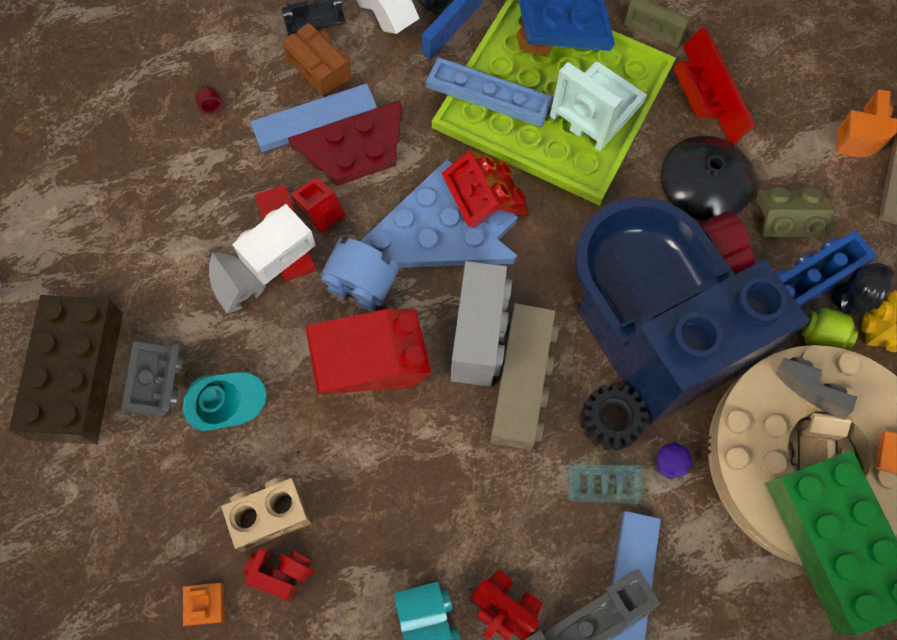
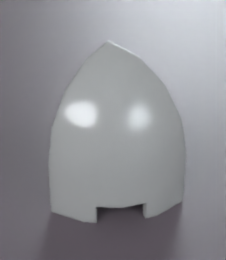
[209,252,266,314]

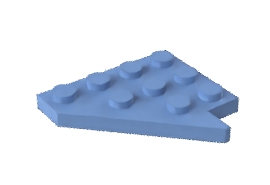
[360,159,518,268]

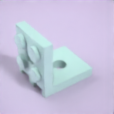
[550,61,647,151]

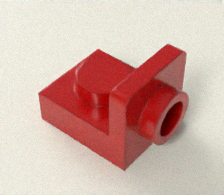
[290,176,345,232]
[244,547,298,602]

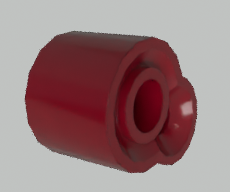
[698,211,755,275]

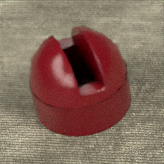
[196,86,223,114]

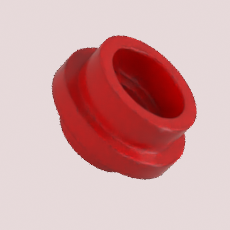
[278,550,315,583]

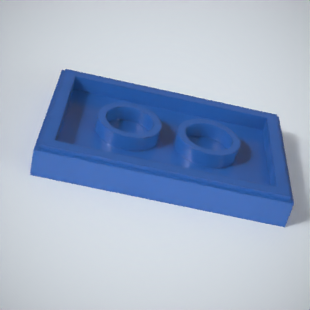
[519,0,615,51]

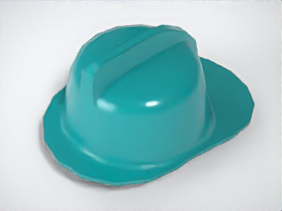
[183,372,267,431]

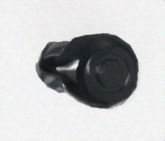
[832,263,894,316]

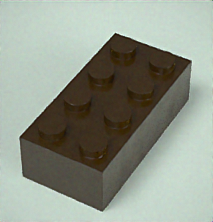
[9,295,123,444]

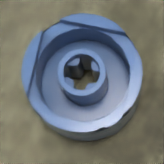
[321,238,399,312]

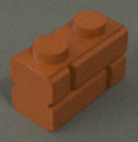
[282,23,351,97]

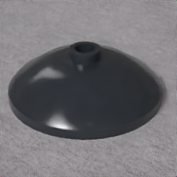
[660,136,756,221]

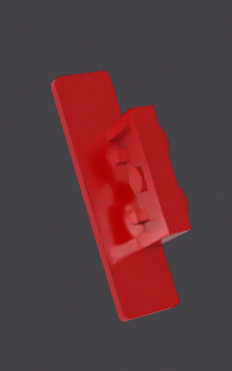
[673,27,755,143]

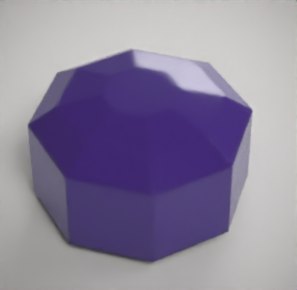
[654,442,693,480]

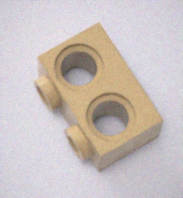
[221,477,311,552]

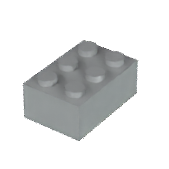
[451,261,512,387]

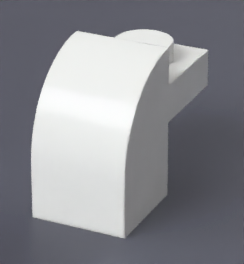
[356,0,420,34]

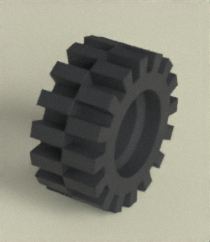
[580,383,648,451]

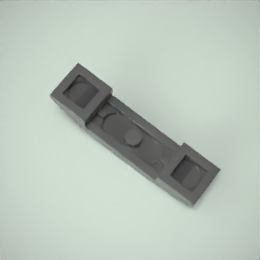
[525,569,661,640]

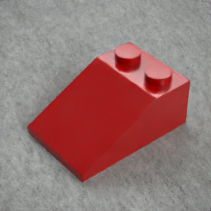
[305,309,431,394]

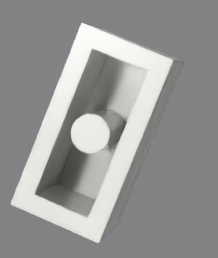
[232,204,316,285]

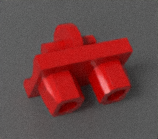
[469,570,542,640]

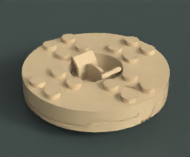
[708,345,897,566]

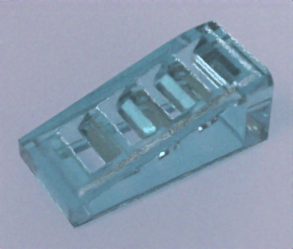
[569,465,643,505]

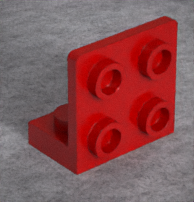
[441,150,529,228]

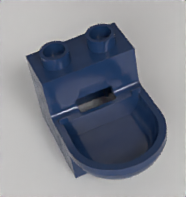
[575,198,810,425]

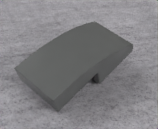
[776,357,857,419]

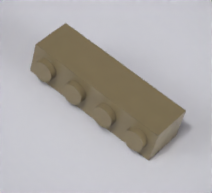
[490,303,559,451]

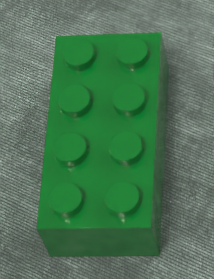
[765,450,897,636]

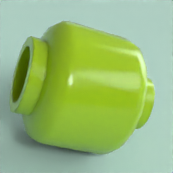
[801,307,858,350]

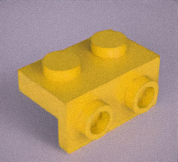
[861,290,897,352]

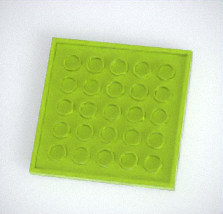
[432,0,676,206]

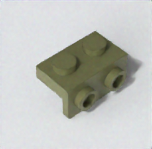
[756,187,835,237]

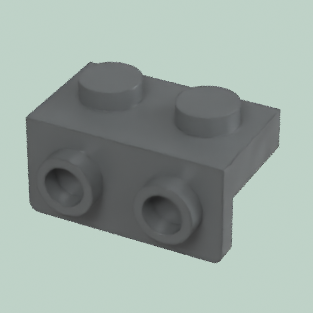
[119,341,184,417]

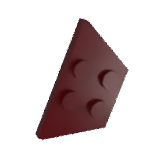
[288,100,402,186]

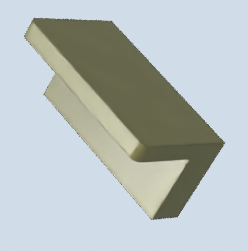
[624,0,691,47]

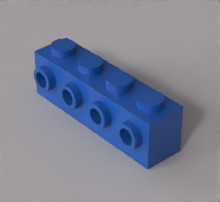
[776,230,878,308]

